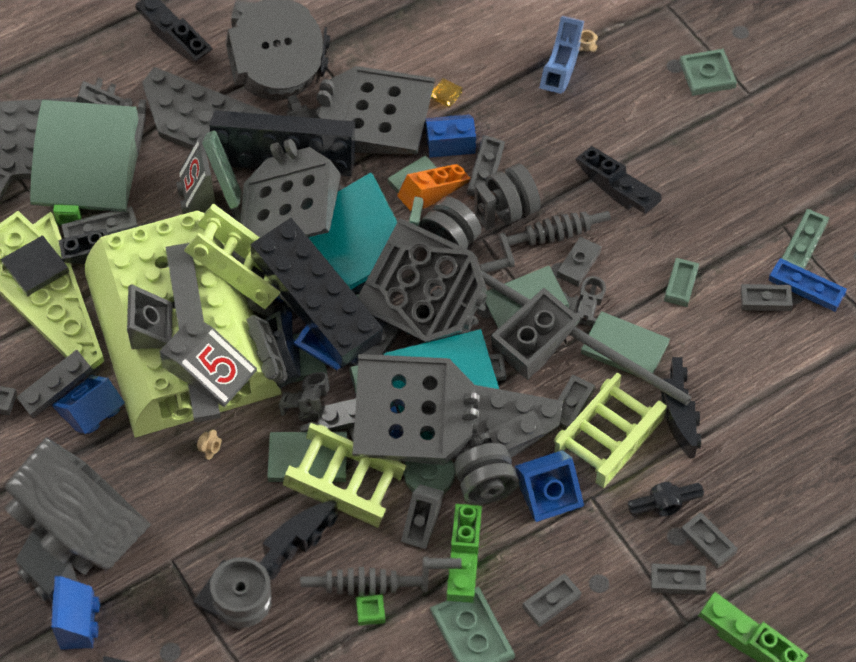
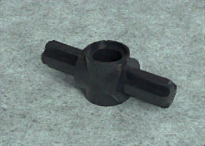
[628,482,704,516]

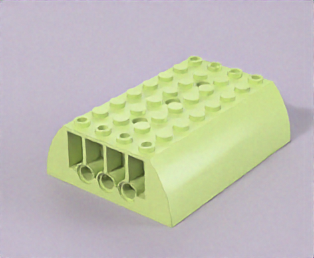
[85,211,281,438]

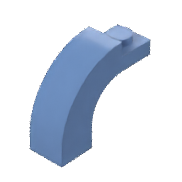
[539,16,584,94]

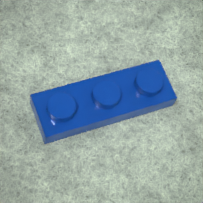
[768,258,847,312]

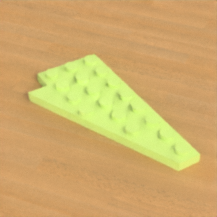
[0,211,104,370]

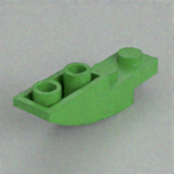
[447,504,482,603]
[698,592,808,662]

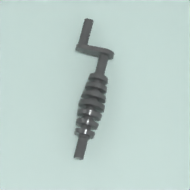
[479,211,611,273]
[301,557,461,597]

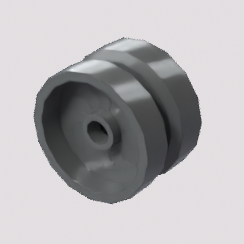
[486,163,541,225]
[419,197,481,249]
[454,443,519,505]
[210,557,272,628]

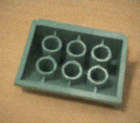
[30,100,138,212]

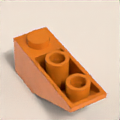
[397,164,471,211]

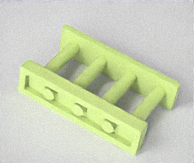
[184,204,280,309]
[554,373,667,488]
[283,423,406,528]

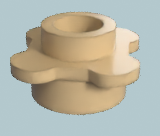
[579,30,598,52]
[197,429,222,460]

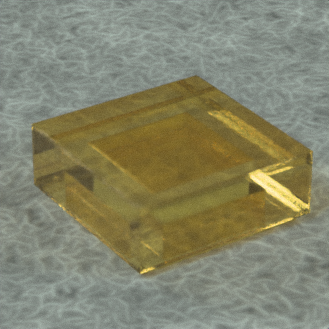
[431,78,462,108]

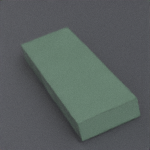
[782,209,829,269]

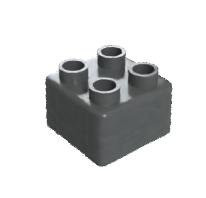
[5,437,151,574]

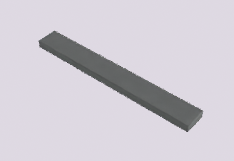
[165,243,221,423]

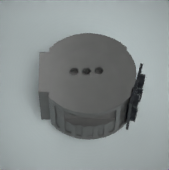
[225,0,330,100]

